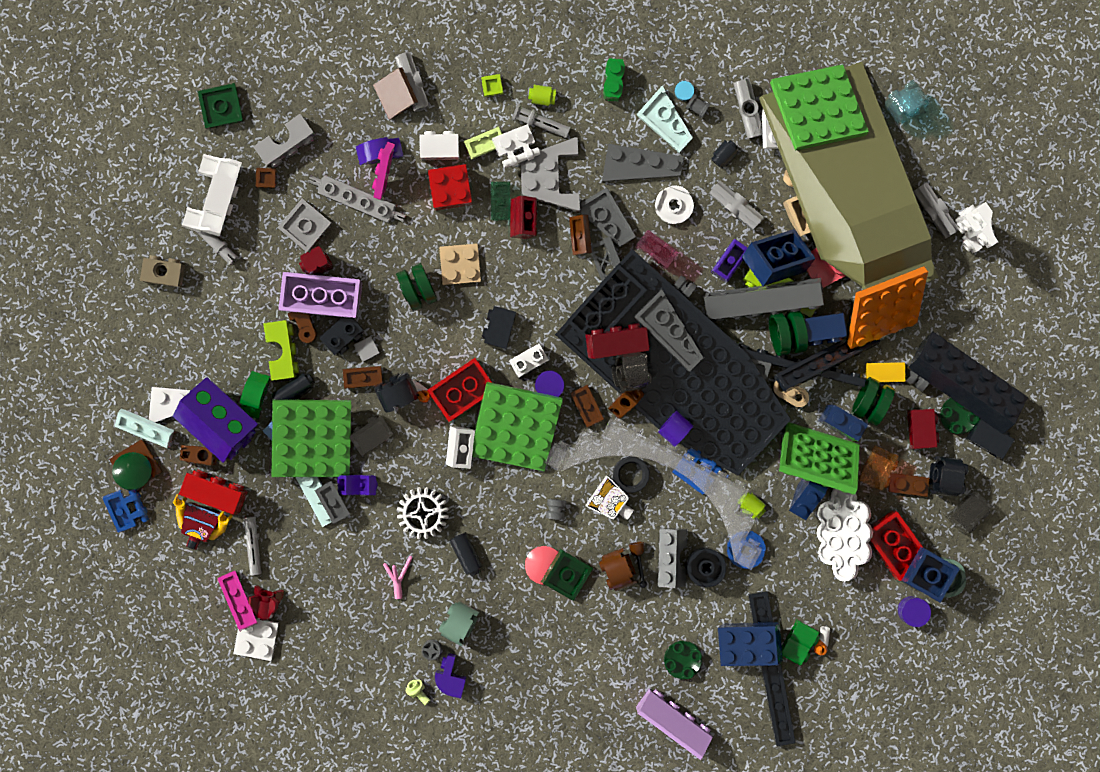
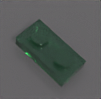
[491,182,510,221]

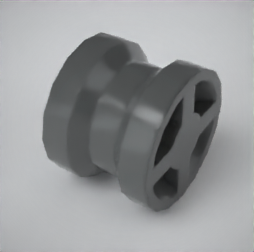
[422,639,441,660]

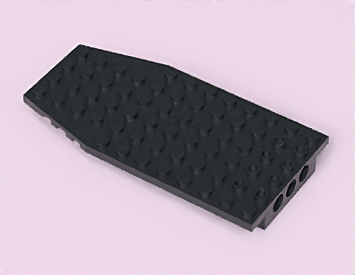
[555,249,791,475]

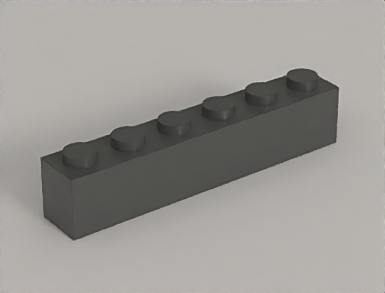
[704,278,824,322]

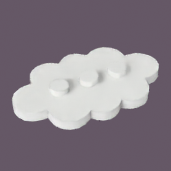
[817,488,873,582]

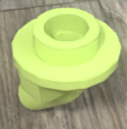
[406,679,431,705]

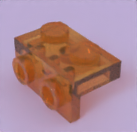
[858,445,899,491]

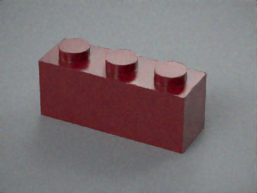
[585,324,649,359]

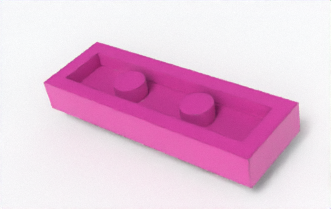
[372,142,395,200]
[217,571,258,632]

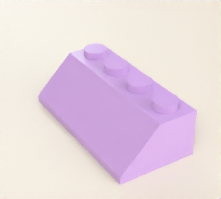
[279,272,362,318]
[636,688,713,760]

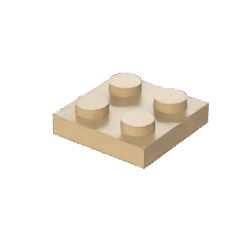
[439,244,481,285]

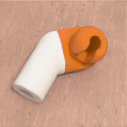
[412,379,430,403]
[814,626,830,656]

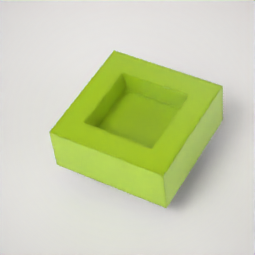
[481,74,503,97]

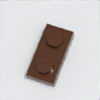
[569,214,592,255]
[342,366,383,389]
[570,385,604,427]
[888,473,930,497]

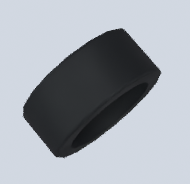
[613,456,650,493]

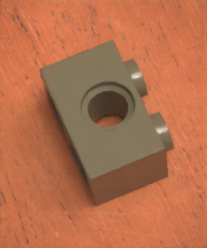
[140,255,185,288]

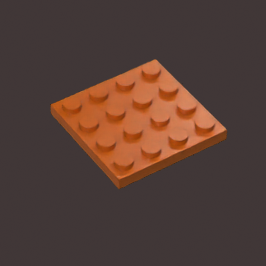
[847,267,928,349]

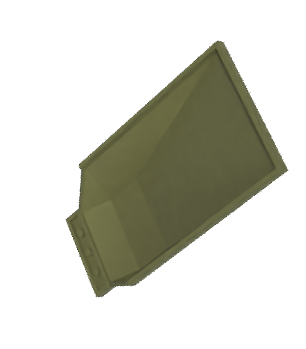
[759,62,938,290]

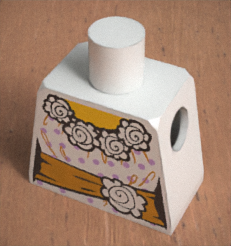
[585,475,634,520]

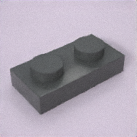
[314,481,350,524]

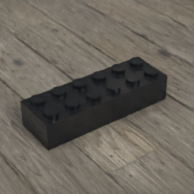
[908,331,1028,434]

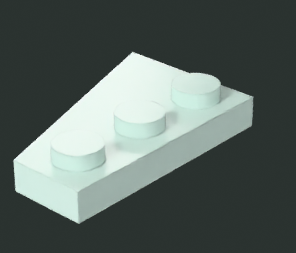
[637,86,692,153]

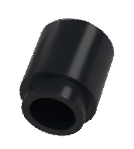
[711,140,739,169]

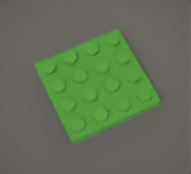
[770,64,869,151]
[472,382,562,471]
[271,400,351,477]
[779,422,860,495]

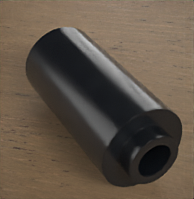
[272,372,315,400]
[449,532,483,576]

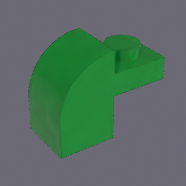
[240,371,270,419]

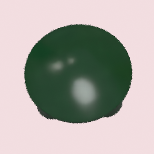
[940,398,979,434]
[112,452,152,491]
[664,641,702,679]

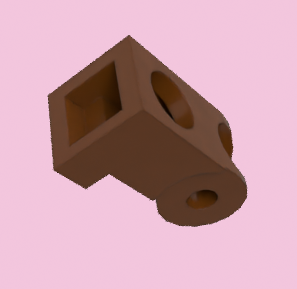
[287,312,317,343]
[608,383,644,419]
[179,445,217,466]

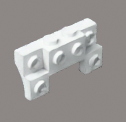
[182,154,242,236]
[956,202,998,253]

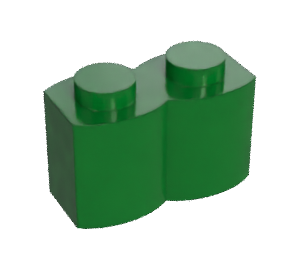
[603,58,625,102]
[782,619,820,666]

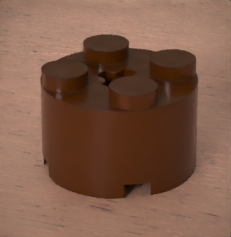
[599,547,638,592]

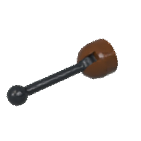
[629,541,647,588]

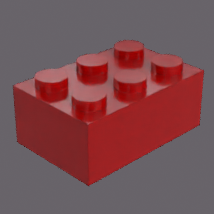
[427,358,493,422]
[178,469,248,515]
[869,510,923,581]

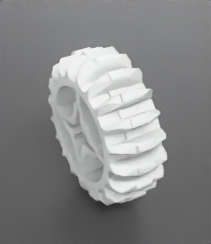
[397,487,449,539]

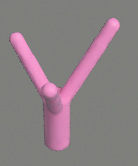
[383,556,412,599]

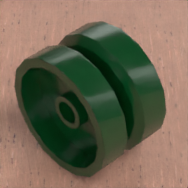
[396,263,438,312]
[769,311,808,356]
[851,377,895,426]

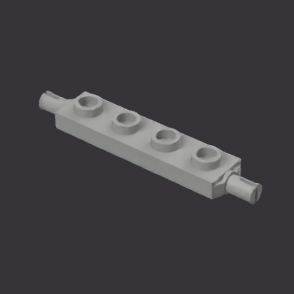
[308,175,406,222]

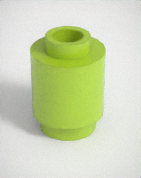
[528,85,556,106]
[737,491,766,519]

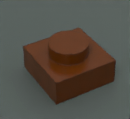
[256,168,277,188]

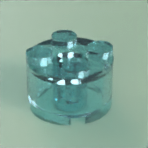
[885,80,930,125]

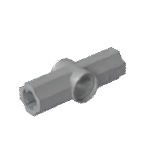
[395,52,430,112]
[733,78,763,139]
[709,181,764,230]
[913,182,958,239]

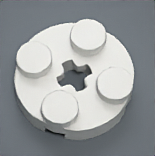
[655,186,694,225]

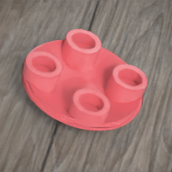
[525,546,558,584]

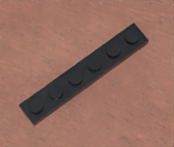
[774,337,881,393]

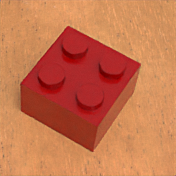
[428,164,473,211]

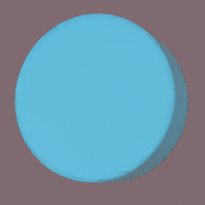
[675,81,694,101]

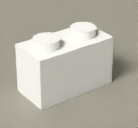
[420,131,459,160]
[446,426,475,469]

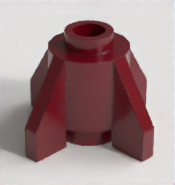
[248,585,284,621]

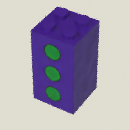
[173,377,258,463]

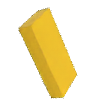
[866,363,905,382]

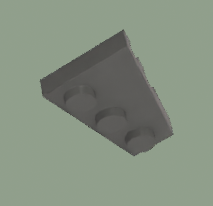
[580,187,636,247]

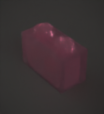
[635,230,679,270]

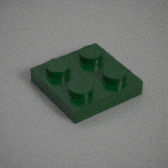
[197,83,244,129]
[541,549,593,601]

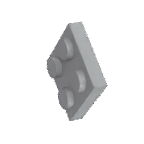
[277,199,332,252]

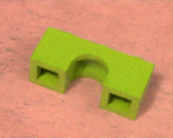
[263,320,299,381]

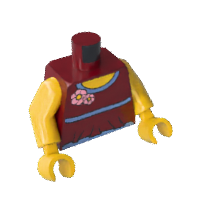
[173,494,233,550]

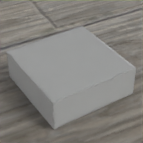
[354,336,380,362]

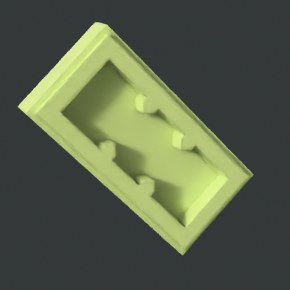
[464,127,502,160]

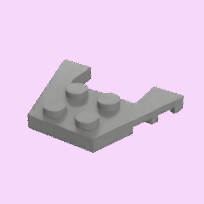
[521,138,580,212]

